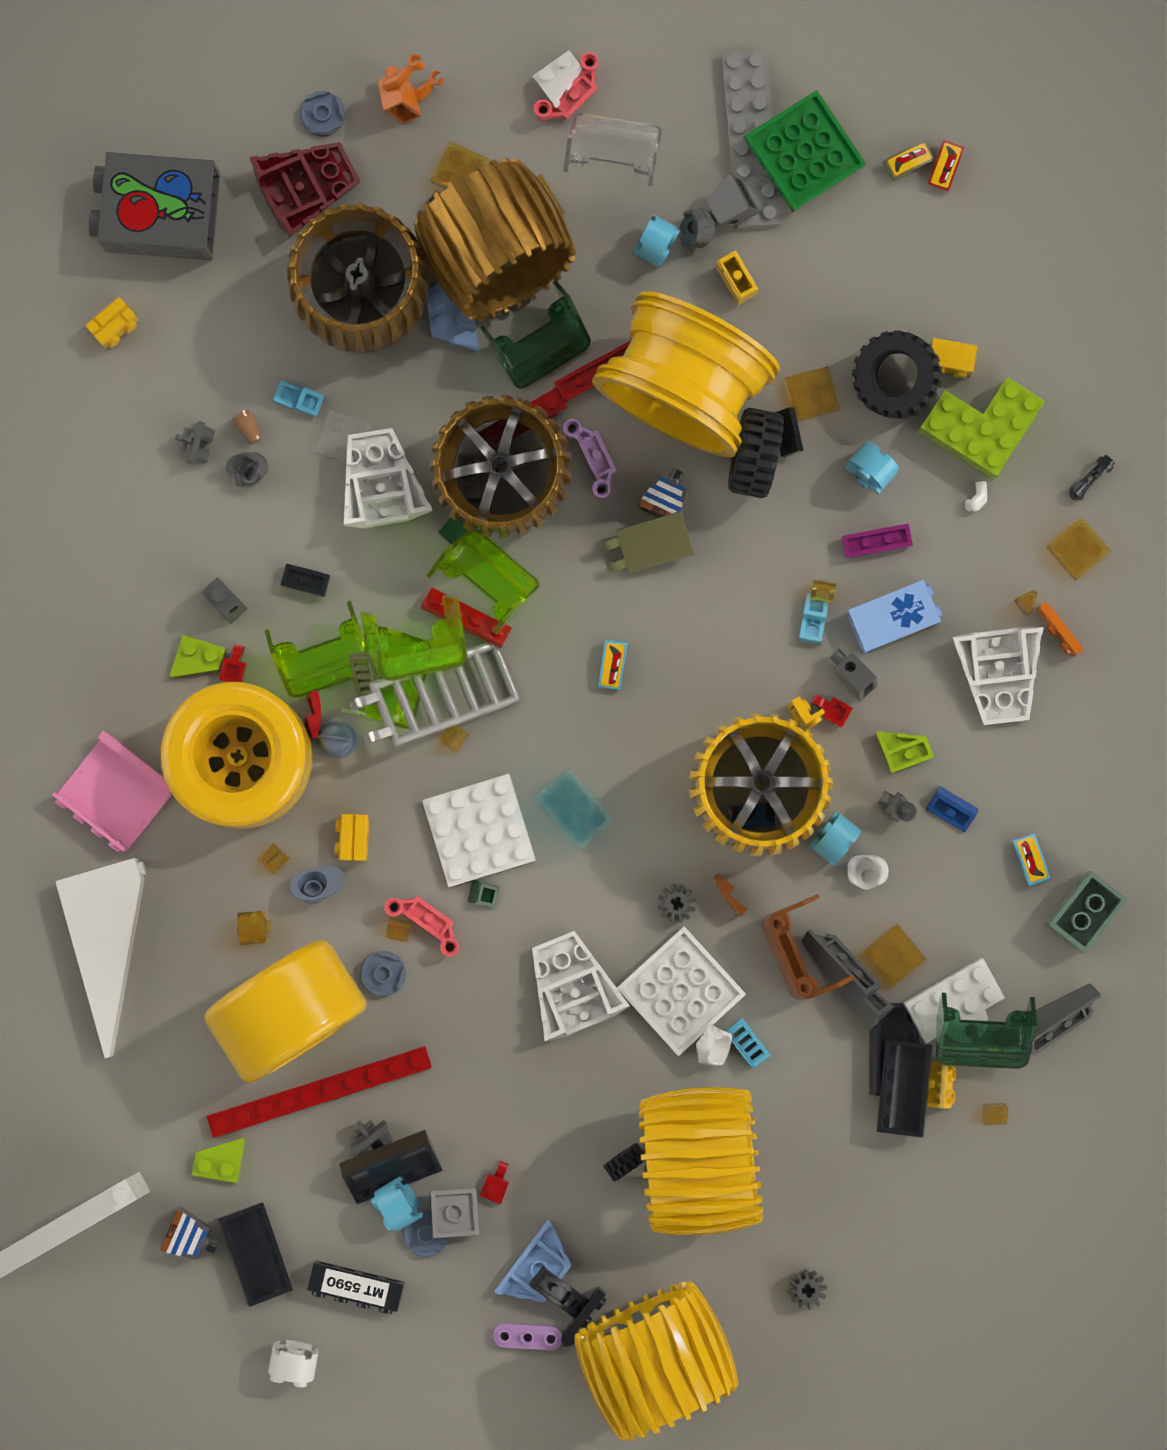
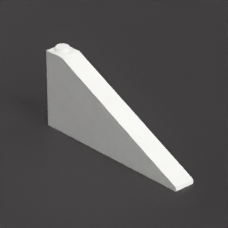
[55,858,146,1058]
[0,1172,151,1278]

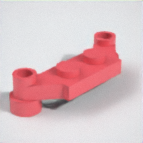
[534,52,598,122]
[384,896,459,957]

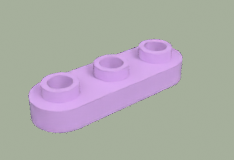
[493,1323,562,1350]

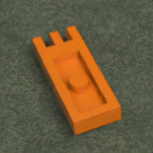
[1037,603,1084,657]

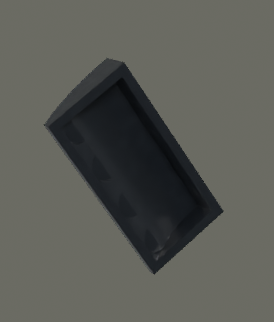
[869,1003,919,1096]
[877,1039,933,1138]
[339,1130,443,1204]
[218,1202,293,1307]

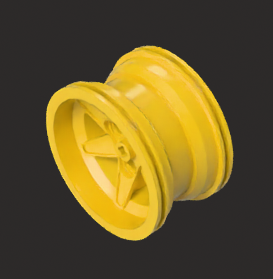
[592,291,780,458]

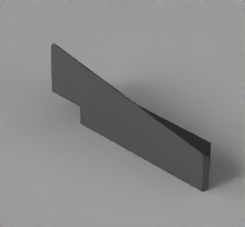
[802,929,894,1030]
[991,983,1101,1063]

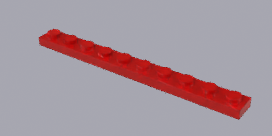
[206,1046,433,1138]

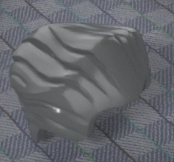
[680,208,715,248]
[226,452,269,487]

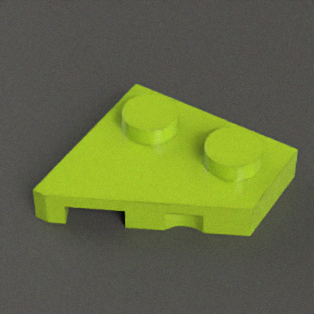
[170,635,227,678]
[875,731,934,773]
[192,1138,246,1183]

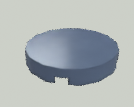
[300,91,345,136]
[360,951,406,997]
[403,1210,449,1257]

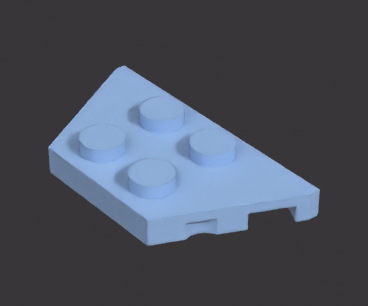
[427,283,479,352]
[494,1219,572,1303]

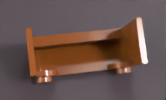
[762,894,855,1000]

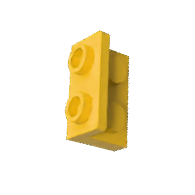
[786,696,825,729]
[927,1061,956,1109]

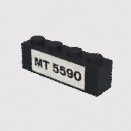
[307,1260,405,1314]

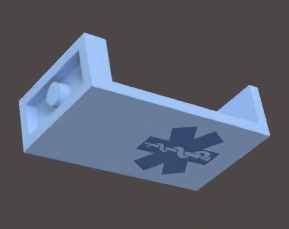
[846,580,942,654]

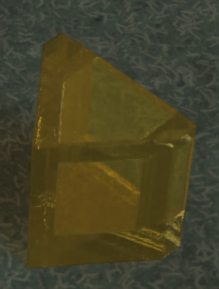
[810,579,836,603]
[1014,590,1037,615]
[438,725,469,753]
[258,843,290,875]
[386,917,413,942]
[982,1103,1009,1125]

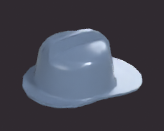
[310,720,357,758]
[290,865,344,904]

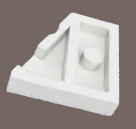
[533,50,582,108]

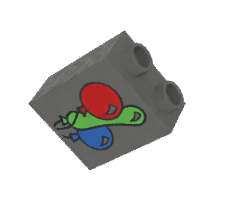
[89,152,220,260]

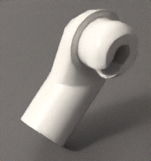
[965,481,987,512]

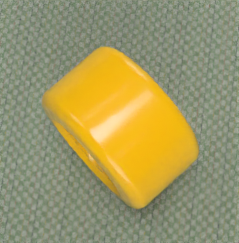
[160,682,312,829]
[205,939,367,1083]

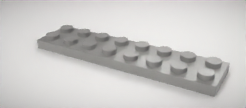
[721,49,782,229]

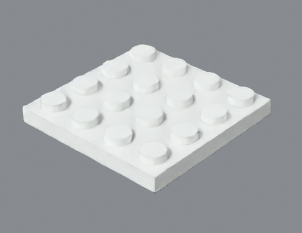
[422,774,536,887]
[617,926,746,1056]

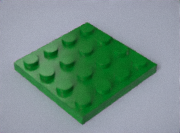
[743,90,866,212]

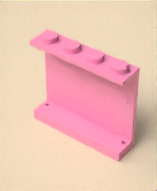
[52,730,172,852]

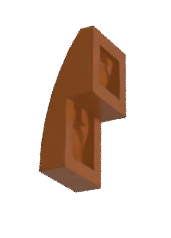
[713,873,747,916]

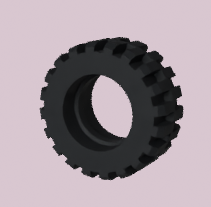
[852,330,942,419]
[728,407,784,499]

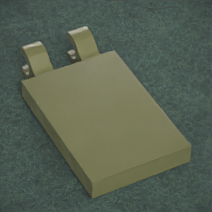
[602,511,694,574]

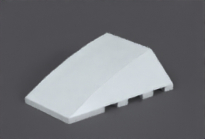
[343,428,433,528]
[952,627,1043,725]
[532,931,630,1042]

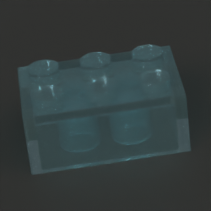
[534,768,614,851]

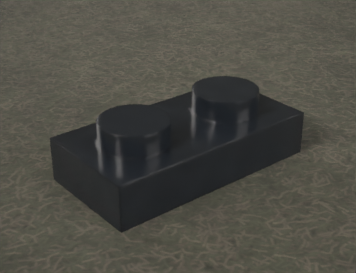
[775,407,804,457]
[280,563,331,597]

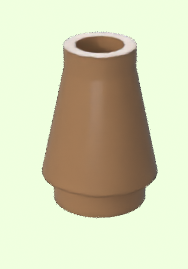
[233,409,262,444]

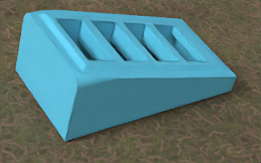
[726,1018,771,1069]

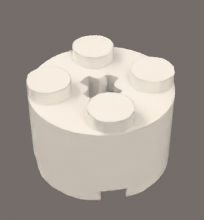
[268,1340,319,1387]

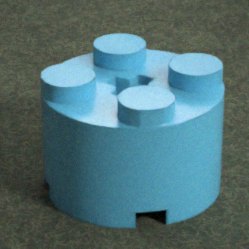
[632,214,680,267]
[844,441,899,494]
[808,811,861,866]
[371,1177,423,1232]

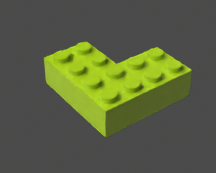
[918,377,1045,481]

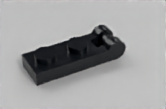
[529,1266,589,1318]
[561,1286,606,1346]

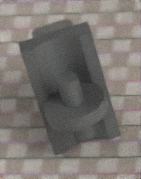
[175,421,215,464]
[878,791,917,822]
[351,1120,393,1155]

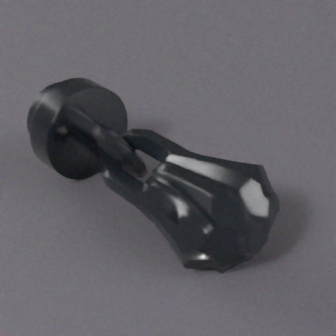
[1069,454,1115,501]

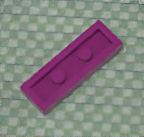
[841,523,913,559]

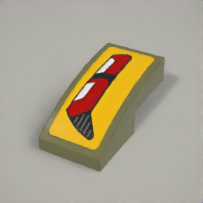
[882,141,935,181]

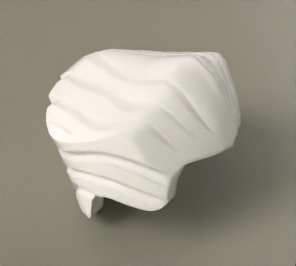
[848,855,889,890]
[696,1025,732,1066]

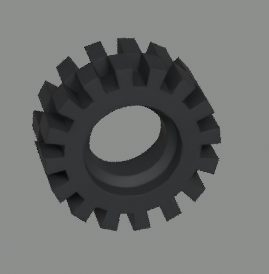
[603,1143,645,1182]

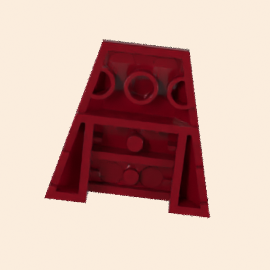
[250,142,360,237]

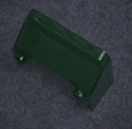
[479,280,591,389]
[936,992,1038,1069]

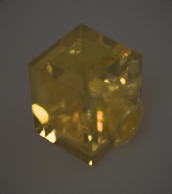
[237,910,272,945]

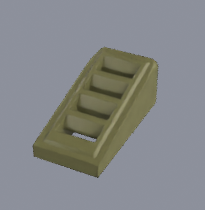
[348,652,381,697]

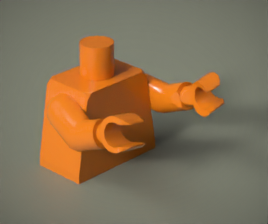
[378,54,444,124]

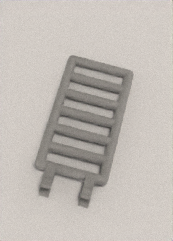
[349,642,520,746]

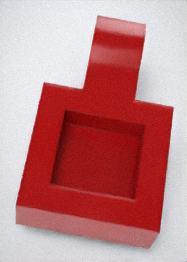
[219,644,247,682]
[811,694,853,728]
[480,1161,509,1204]

